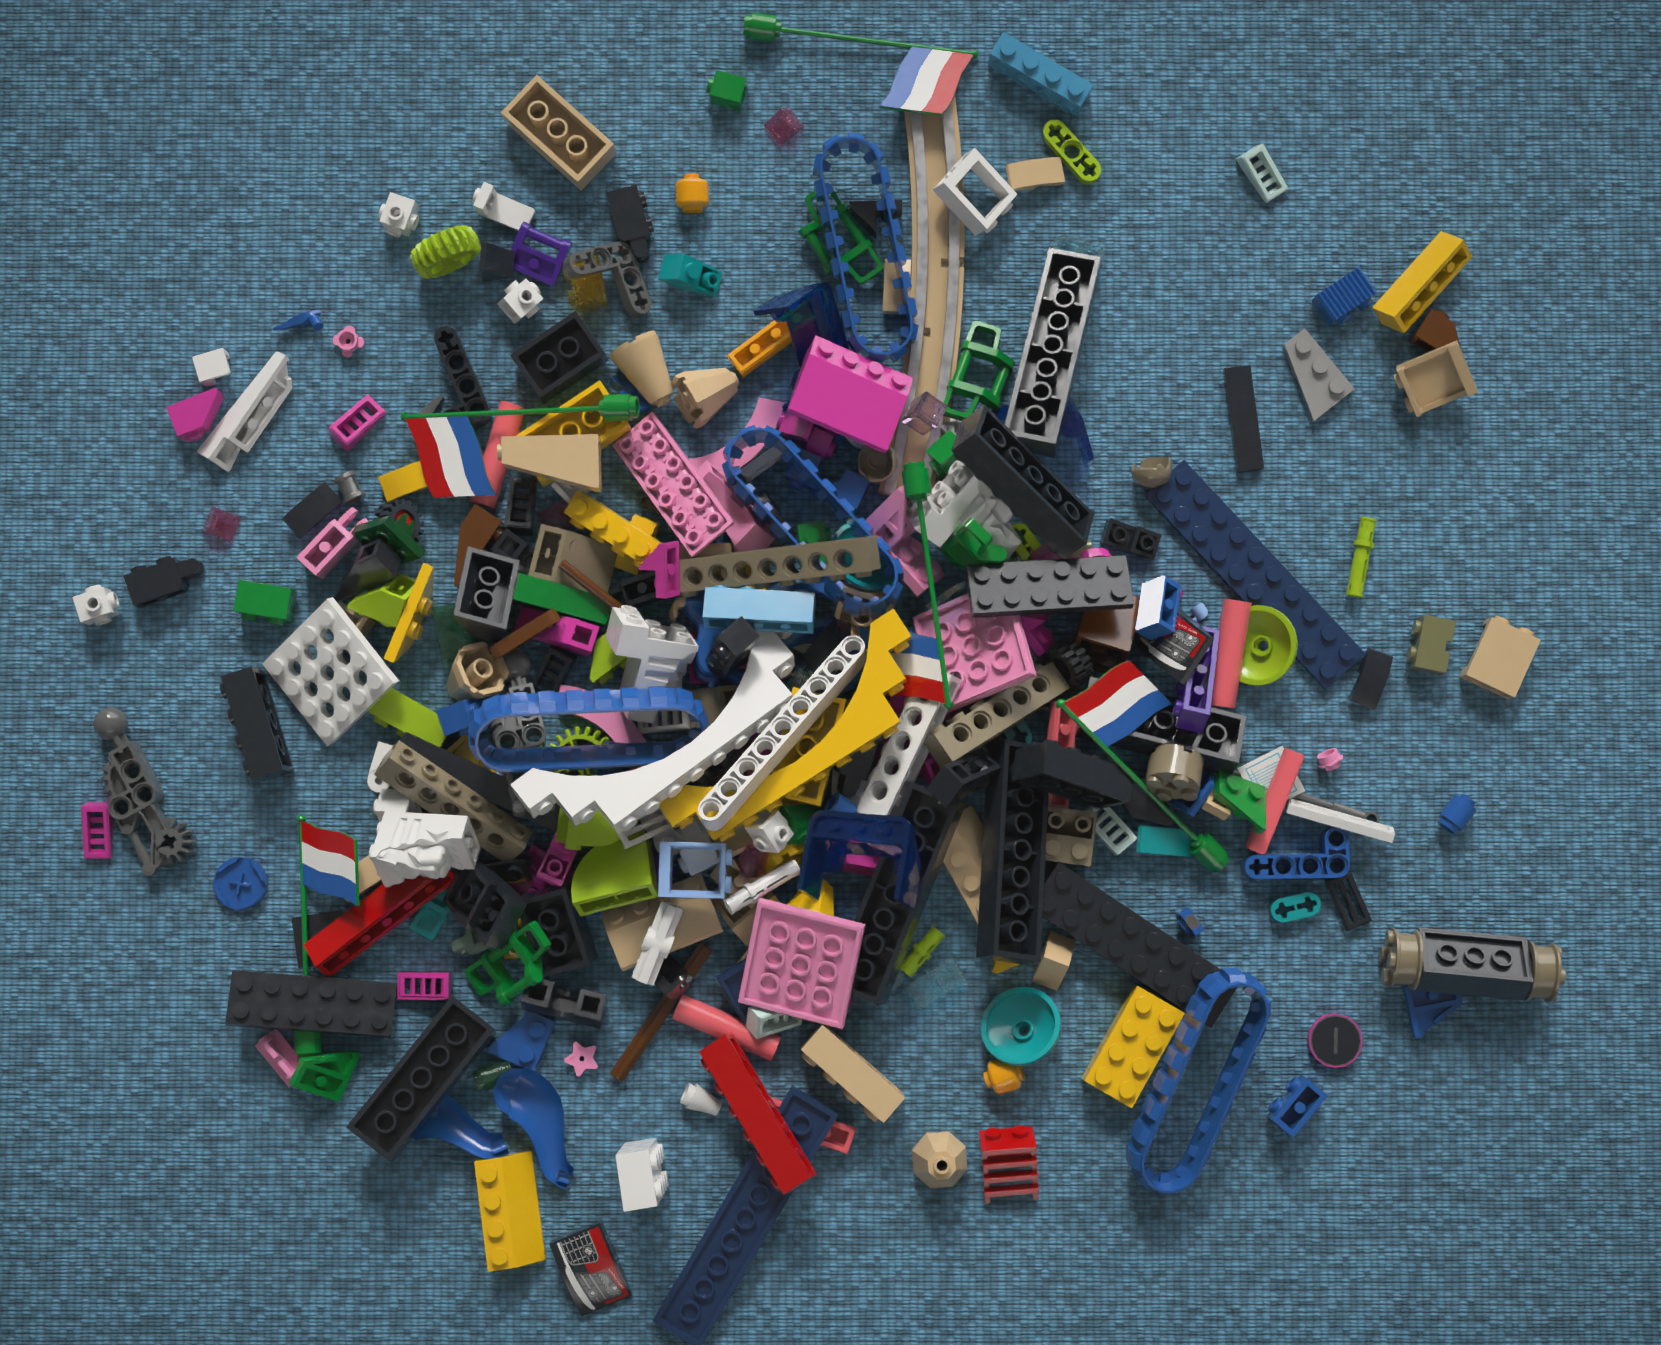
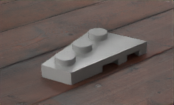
[1282,328,1354,423]

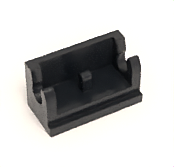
[654,953,696,1002]

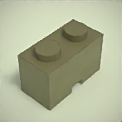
[1406,615,1456,675]

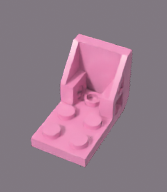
[865,485,945,596]

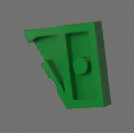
[1214,770,1266,835]
[289,1050,361,1102]

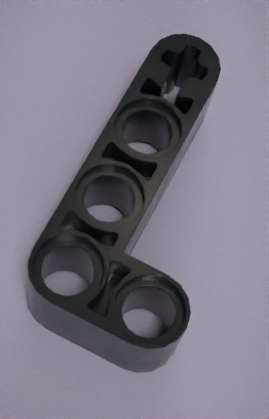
[434,326,492,430]

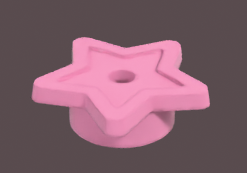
[564,1041,598,1077]

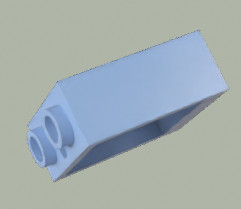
[658,842,733,899]

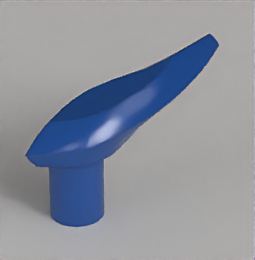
[273,310,324,331]

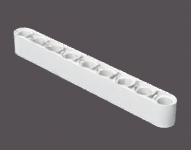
[698,635,867,831]

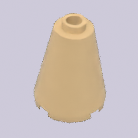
[610,330,674,408]

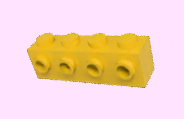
[1372,231,1473,334]
[564,490,662,571]

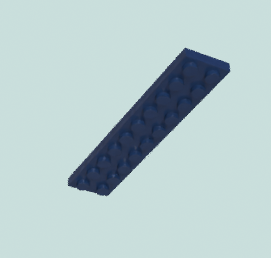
[1144,460,1365,690]
[653,1085,839,1345]

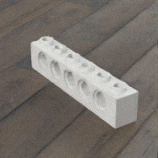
[856,673,962,827]

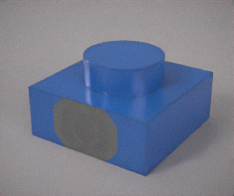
[1176,907,1204,936]

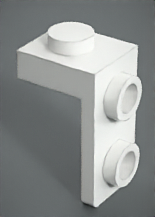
[472,182,535,231]

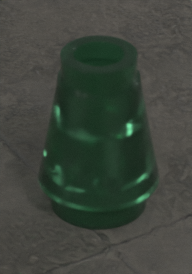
[472,1061,511,1092]

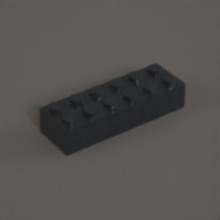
[951,404,1094,560]
[1075,676,1247,774]
[346,996,496,1164]

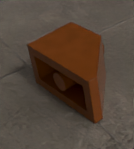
[1409,309,1461,353]

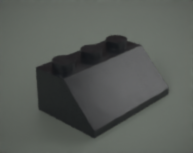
[452,546,520,643]

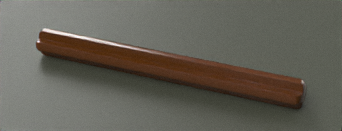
[610,942,712,1082]

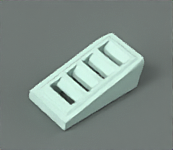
[1236,144,1288,203]
[1086,807,1137,856]
[746,1006,802,1039]

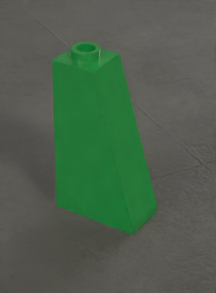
[512,573,612,625]

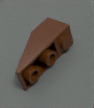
[454,504,505,588]

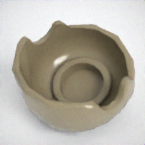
[857,445,897,482]
[1131,457,1172,488]

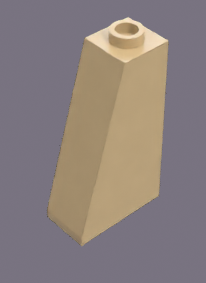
[497,434,602,492]

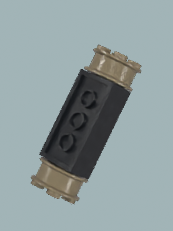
[1378,927,1566,1003]

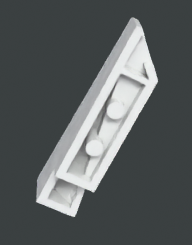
[197,352,292,472]

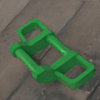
[798,183,885,284]
[942,321,1015,421]
[938,518,1007,570]
[465,921,551,1006]

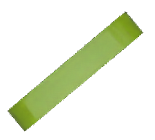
[1042,120,1101,185]

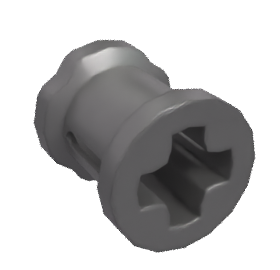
[334,471,366,505]

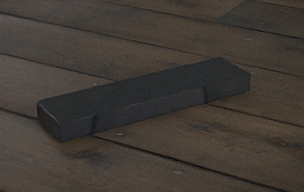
[1223,365,1264,473]

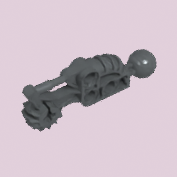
[491,649,565,817]
[93,707,197,876]

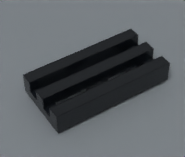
[1324,871,1372,931]

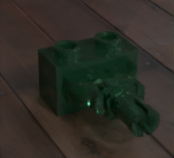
[431,603,517,664]

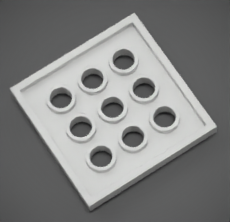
[262,597,399,746]

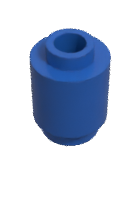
[1437,794,1477,835]

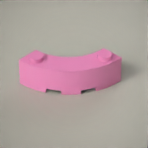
[697,460,775,552]

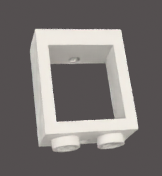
[933,148,1017,236]

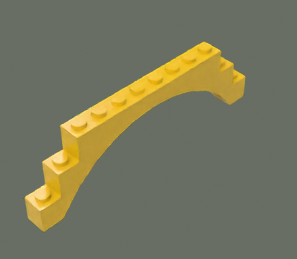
[659,608,912,842]

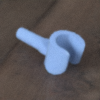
[1190,603,1208,622]

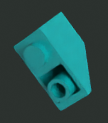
[658,254,723,297]

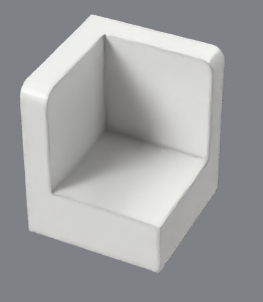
[192,348,231,387]

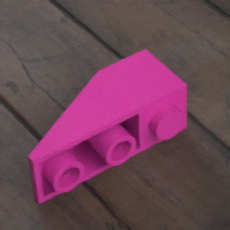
[513,607,599,657]

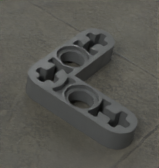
[563,242,651,318]

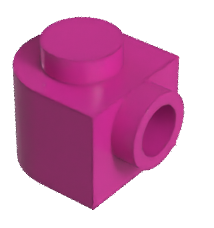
[805,427,837,461]

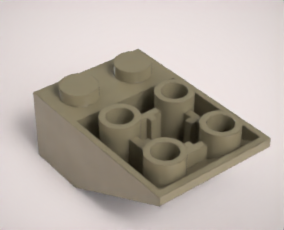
[528,524,618,593]

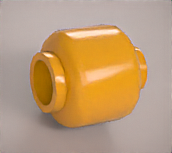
[675,173,709,214]
[983,1059,1025,1094]

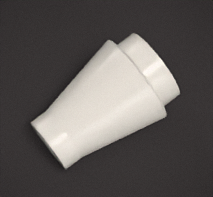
[680,1083,722,1116]

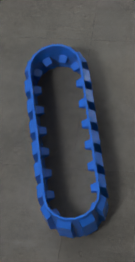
[812,132,919,364]
[722,425,904,619]
[468,686,709,773]
[1126,968,1271,1195]

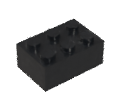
[510,311,609,405]
[520,881,598,977]

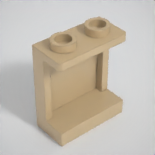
[1394,340,1478,417]
[1459,616,1541,700]

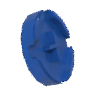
[213,857,268,910]

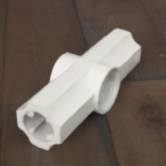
[632,900,683,985]

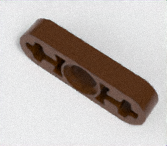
[488,608,561,661]

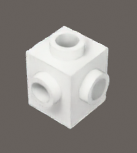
[378,192,419,237]
[497,279,544,324]
[73,585,120,625]
[744,809,794,853]

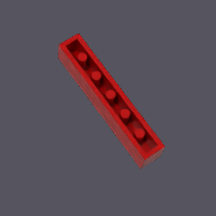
[303,867,456,978]
[699,1034,817,1195]

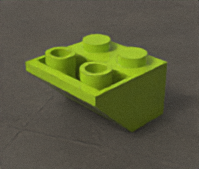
[347,573,416,628]

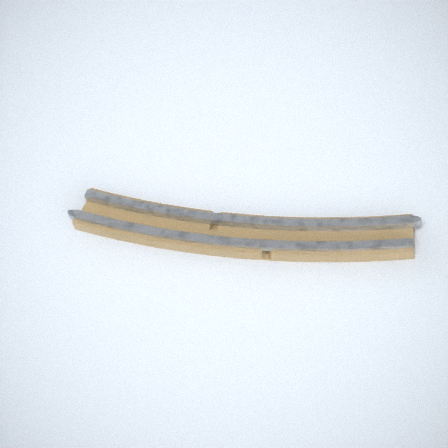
[878,95,965,497]

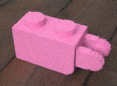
[296,507,369,579]

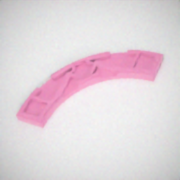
[689,397,785,475]
[559,685,646,771]

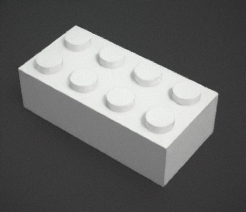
[615,1138,669,1212]

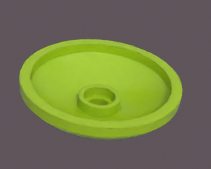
[1239,605,1298,685]

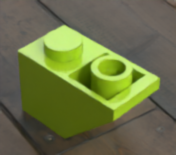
[590,634,627,685]

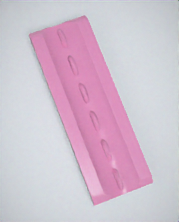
[612,412,735,558]

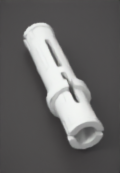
[723,859,801,915]

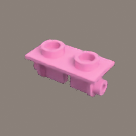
[255,1029,299,1087]

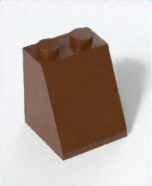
[1073,595,1139,673]

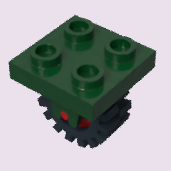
[351,499,425,564]

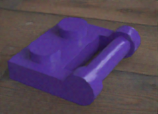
[511,221,572,286]

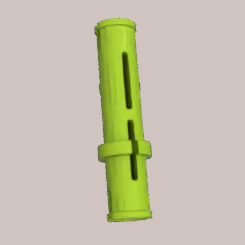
[1345,517,1377,598]

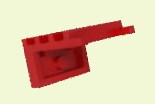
[979,1125,1039,1204]

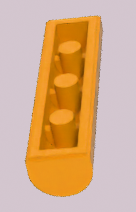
[727,294,827,378]

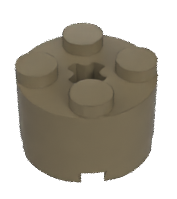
[1145,744,1204,802]

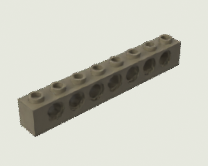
[679,536,881,597]

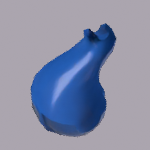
[493,1067,574,1189]
[412,1095,509,1159]

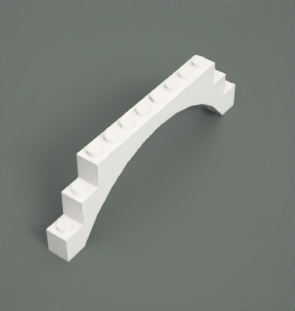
[510,631,795,834]

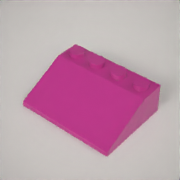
[787,336,913,454]

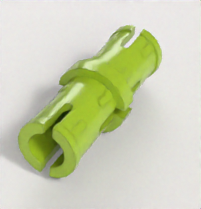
[900,926,946,978]

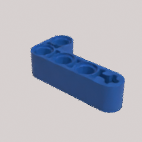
[1240,827,1350,879]

